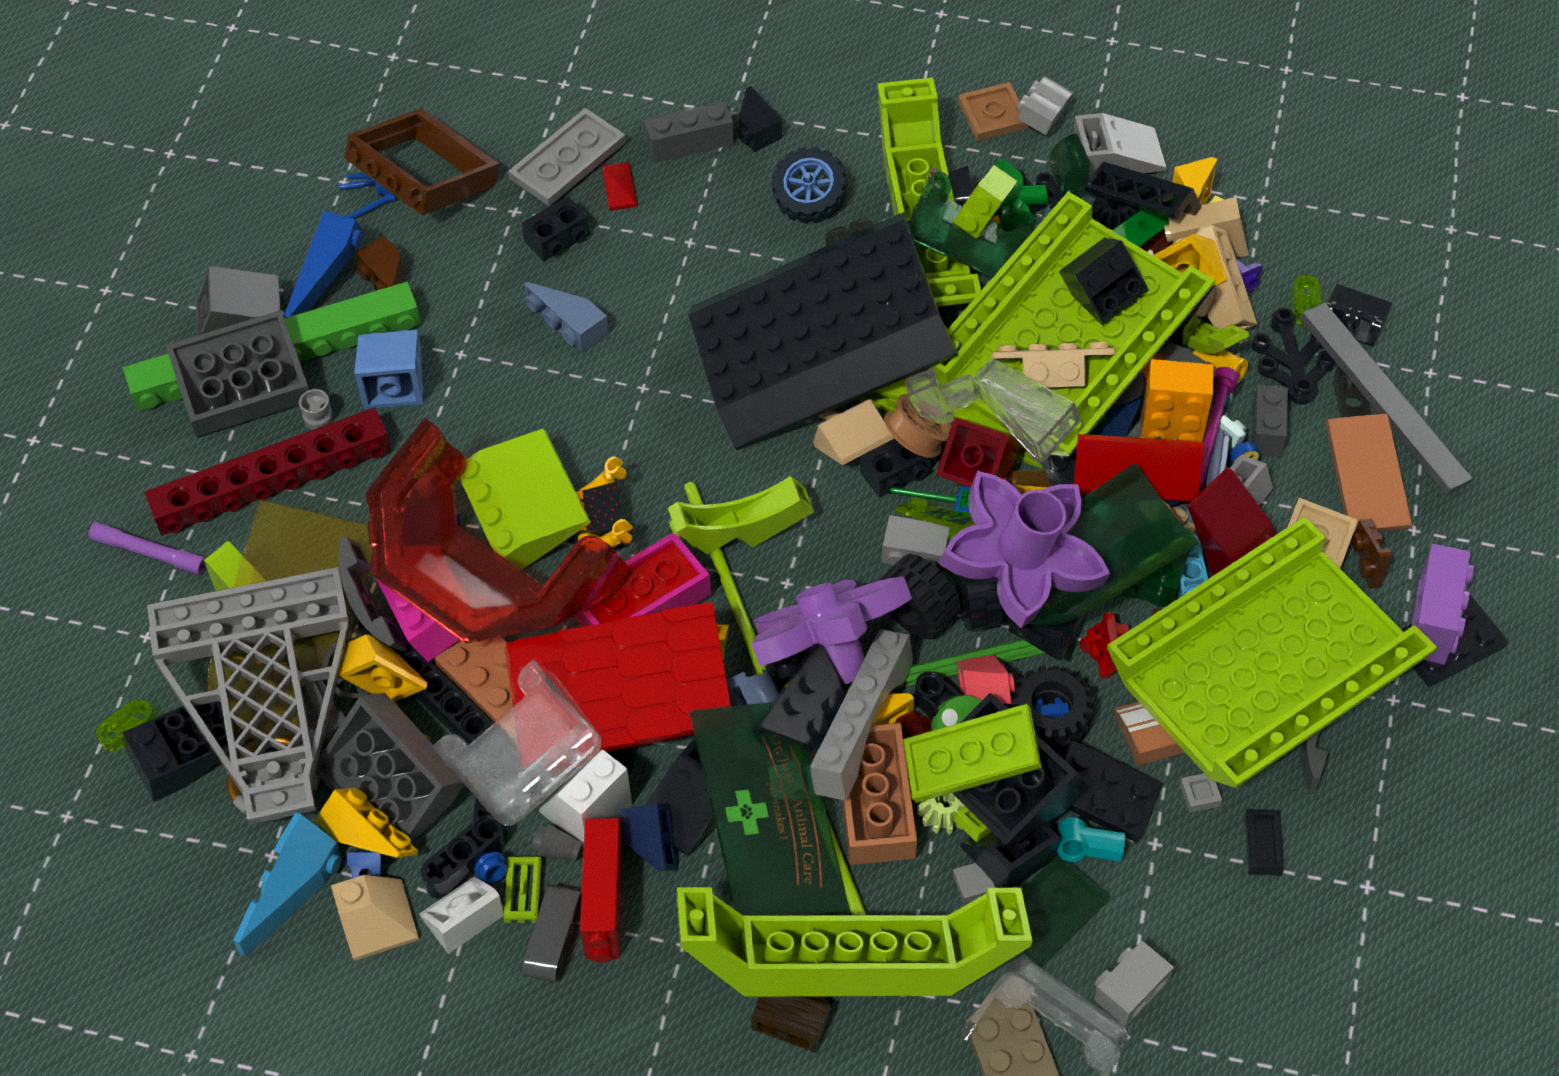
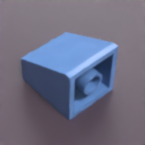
[355,330,423,409]

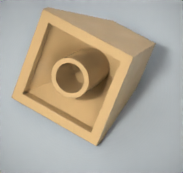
[331,875,419,961]

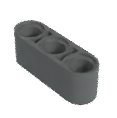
[522,884,582,983]

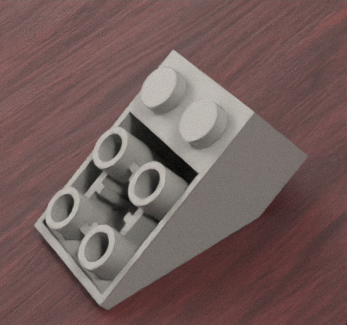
[1073,113,1167,180]

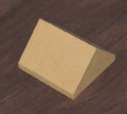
[813,399,894,465]

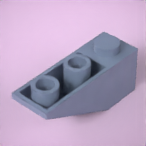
[524,282,609,353]

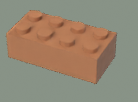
[435,620,520,758]
[842,723,917,865]

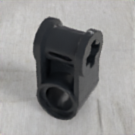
[914,671,962,721]

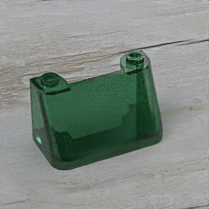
[909,167,1035,277]

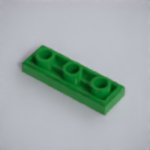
[1113,209,1169,248]

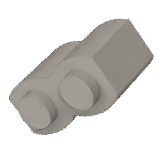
[1017,76,1074,135]

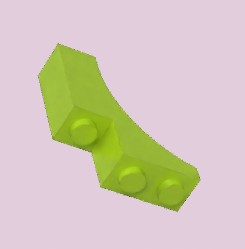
[953,165,1017,239]
[668,476,814,555]

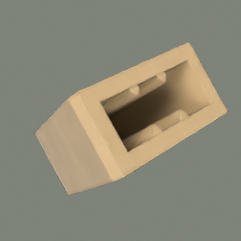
[1164,197,1249,257]

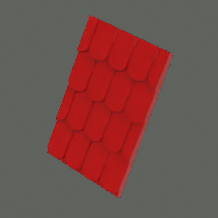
[505,602,734,768]

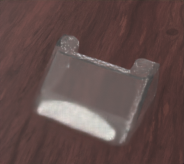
[433,659,602,826]

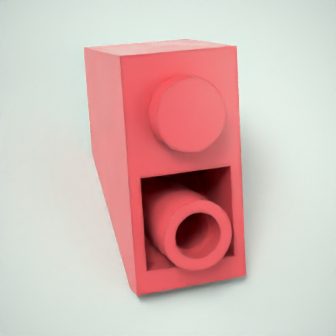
[956,654,1015,705]

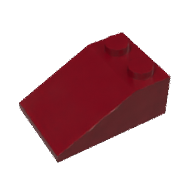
[1187,467,1276,576]

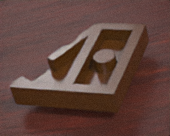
[1351,519,1392,589]

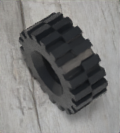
[952,572,1003,631]

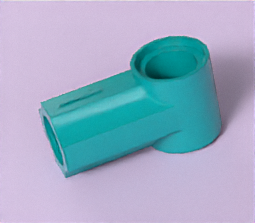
[1058,817,1125,862]

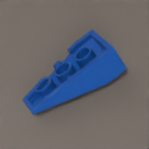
[284,211,363,318]

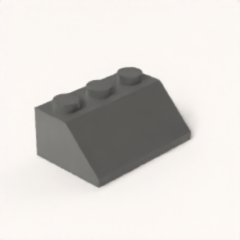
[639,102,734,163]

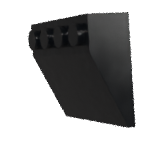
[952,693,1089,847]

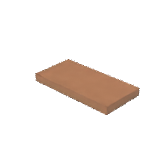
[1326,413,1412,533]

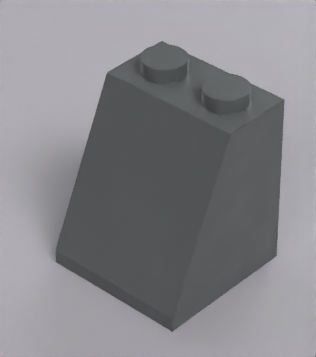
[196,266,284,335]

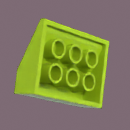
[455,428,591,574]

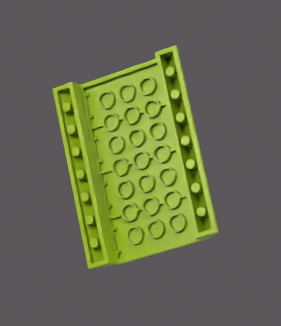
[929,191,1215,456]
[1107,516,1437,788]

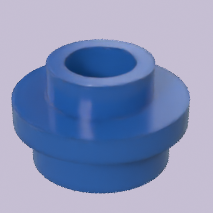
[474,852,507,884]

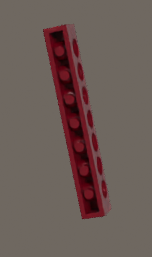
[144,407,391,536]

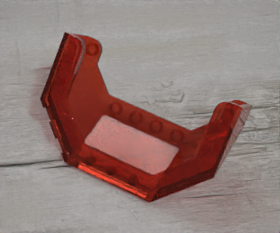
[366,418,633,644]

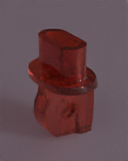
[896,710,931,739]

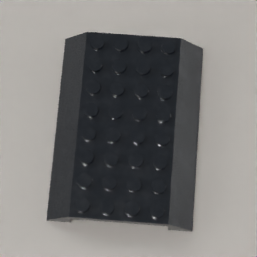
[688,212,958,450]

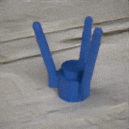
[339,173,396,219]

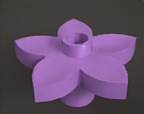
[939,471,1110,628]
[751,577,912,685]

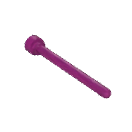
[1199,367,1239,491]

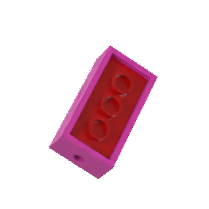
[569,532,711,627]

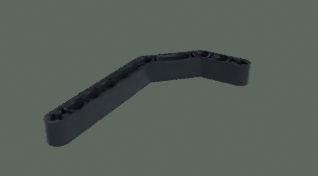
[358,613,513,899]

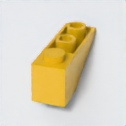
[315,788,419,858]

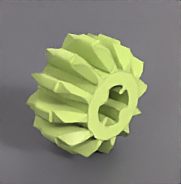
[917,793,964,835]

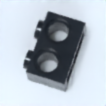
[521,196,590,262]
[860,438,931,498]

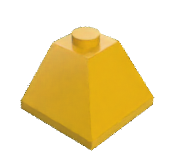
[338,634,428,702]

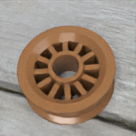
[884,394,952,458]

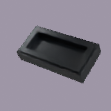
[1245,809,1284,876]

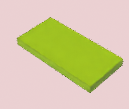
[903,704,1042,803]

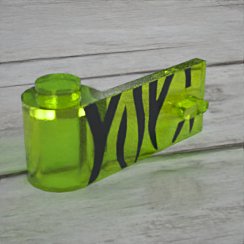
[895,497,976,542]

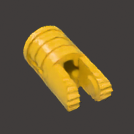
[1192,350,1248,384]

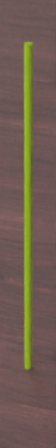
[684,482,866,915]

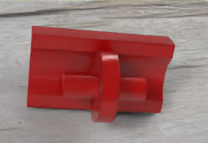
[1080,612,1129,678]

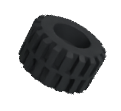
[877,554,961,639]
[1010,666,1093,754]

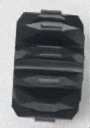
[1092,189,1140,231]

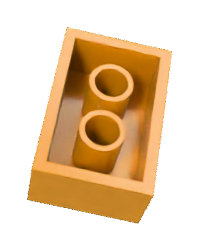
[1140,359,1214,442]

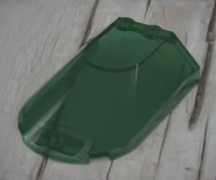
[1029,463,1199,625]

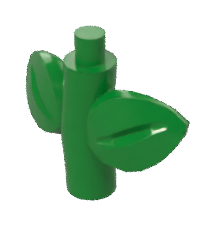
[995,159,1048,229]

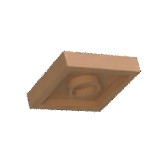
[958,82,1029,141]

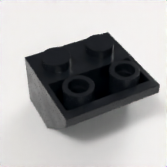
[1059,237,1148,324]
[960,824,1060,888]

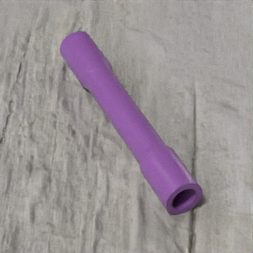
[89,522,206,575]

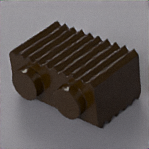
[751,996,831,1053]

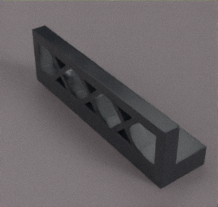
[1084,161,1202,220]

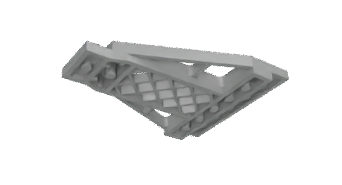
[147,567,350,825]

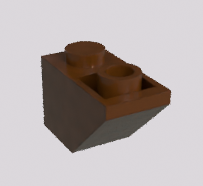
[356,235,404,291]

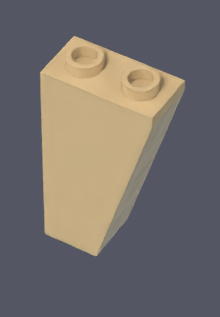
[1173,225,1257,330]

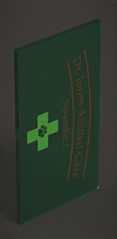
[689,702,850,916]

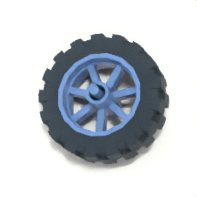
[771,147,848,224]

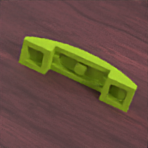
[1185,321,1249,354]

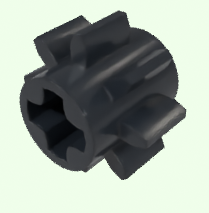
[765,651,805,685]

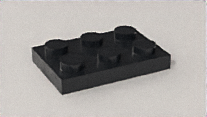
[1401,594,1509,688]
[1063,740,1162,843]

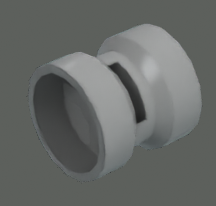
[299,389,333,430]

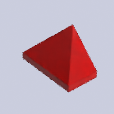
[601,161,637,211]

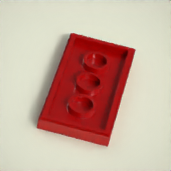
[1074,434,1204,501]

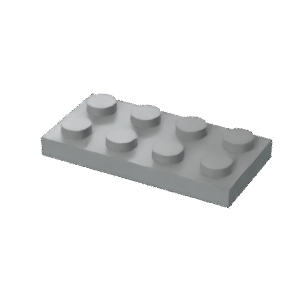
[508,108,626,206]

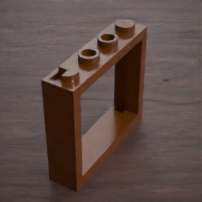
[345,108,499,215]

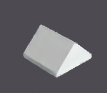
[419,876,504,954]

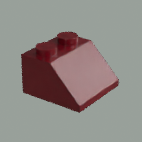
[936,417,1022,487]

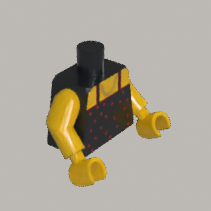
[573,457,633,554]

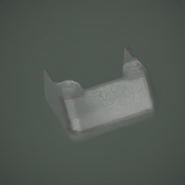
[961,959,1128,1076]

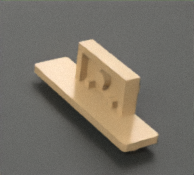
[992,342,1115,388]

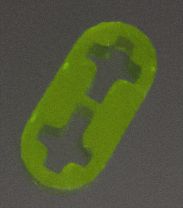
[1291,274,1322,326]
[96,699,155,751]

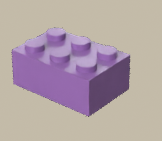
[1411,544,1474,665]

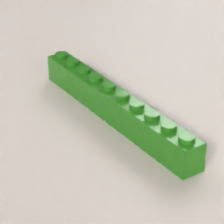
[123,281,421,411]

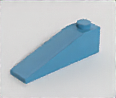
[233,812,342,957]

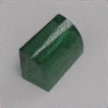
[1049,133,1089,194]

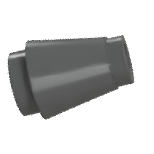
[531,824,582,861]

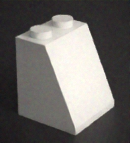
[539,749,632,847]

